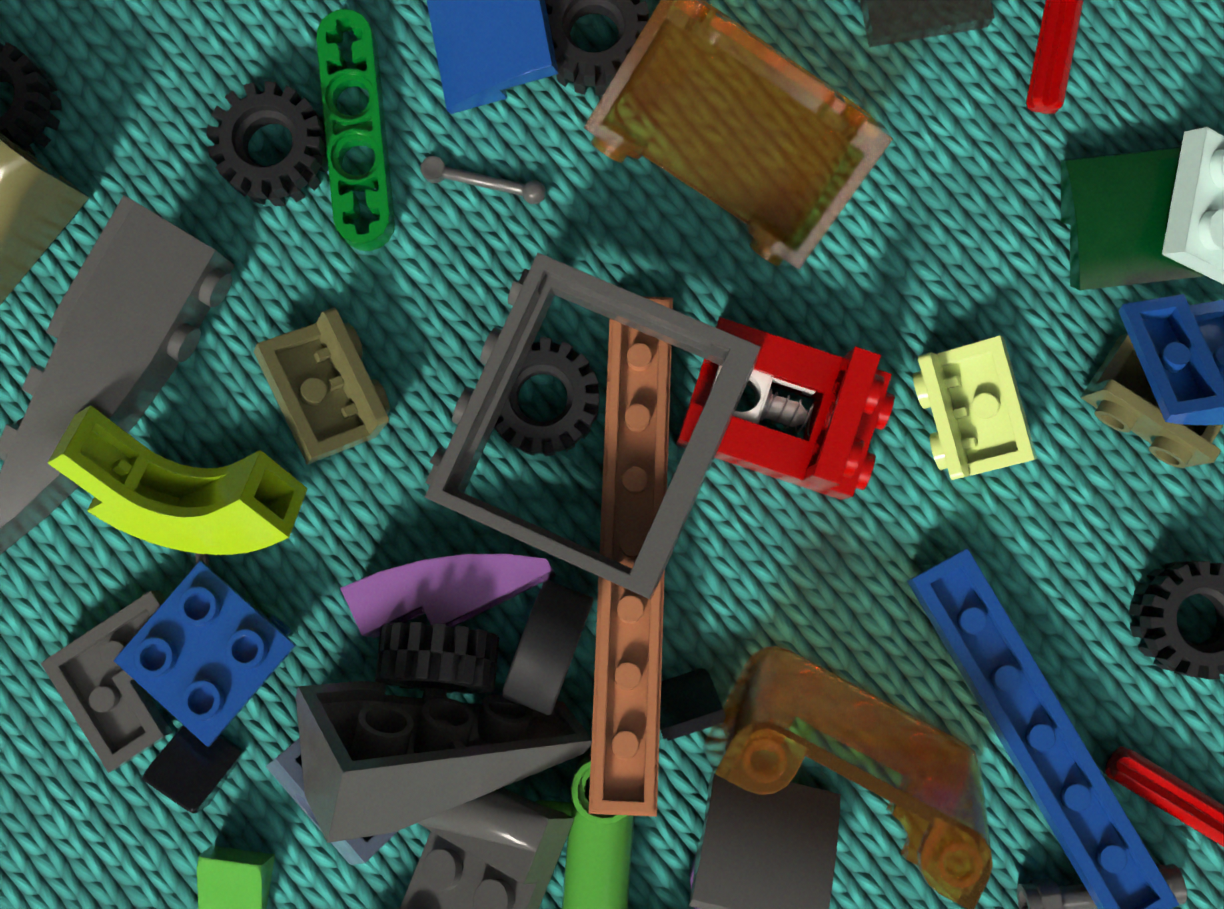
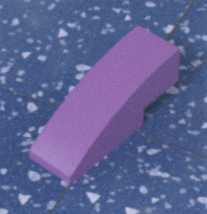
[340,554,556,638]

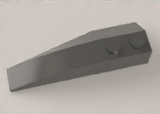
[0,195,235,555]

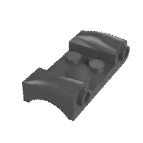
[400,787,574,909]

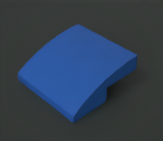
[427,0,559,114]
[1118,294,1224,426]

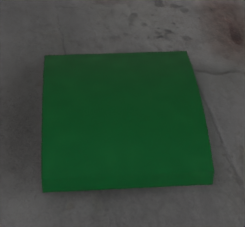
[1061,146,1204,290]

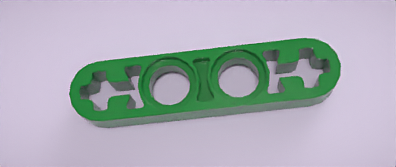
[316,9,395,251]

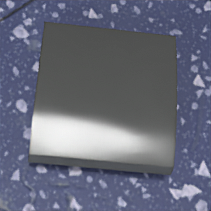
[689,764,841,909]

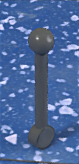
[421,156,546,204]

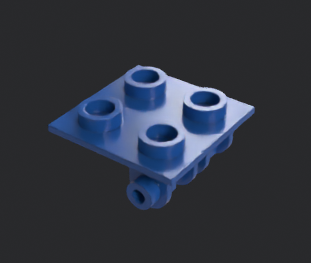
[113,561,296,747]

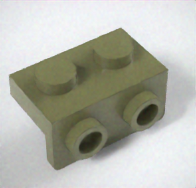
[254,307,390,465]
[1080,333,1223,468]

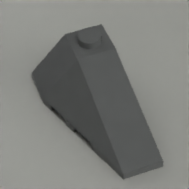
[296,681,592,843]

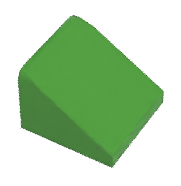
[197,845,275,909]

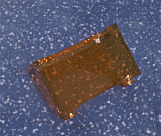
[584,0,893,269]
[702,646,993,909]

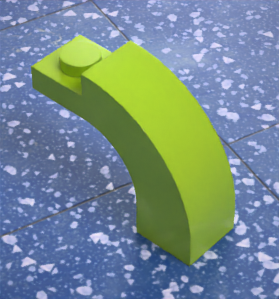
[47,405,308,555]

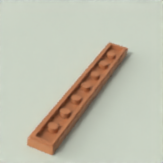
[589,296,673,817]

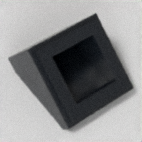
[660,668,727,741]
[142,725,245,813]

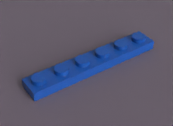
[907,548,1180,909]

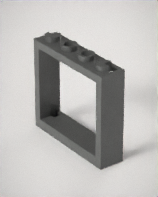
[425,253,761,599]

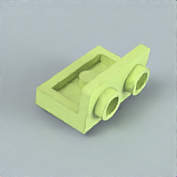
[913,335,1037,480]

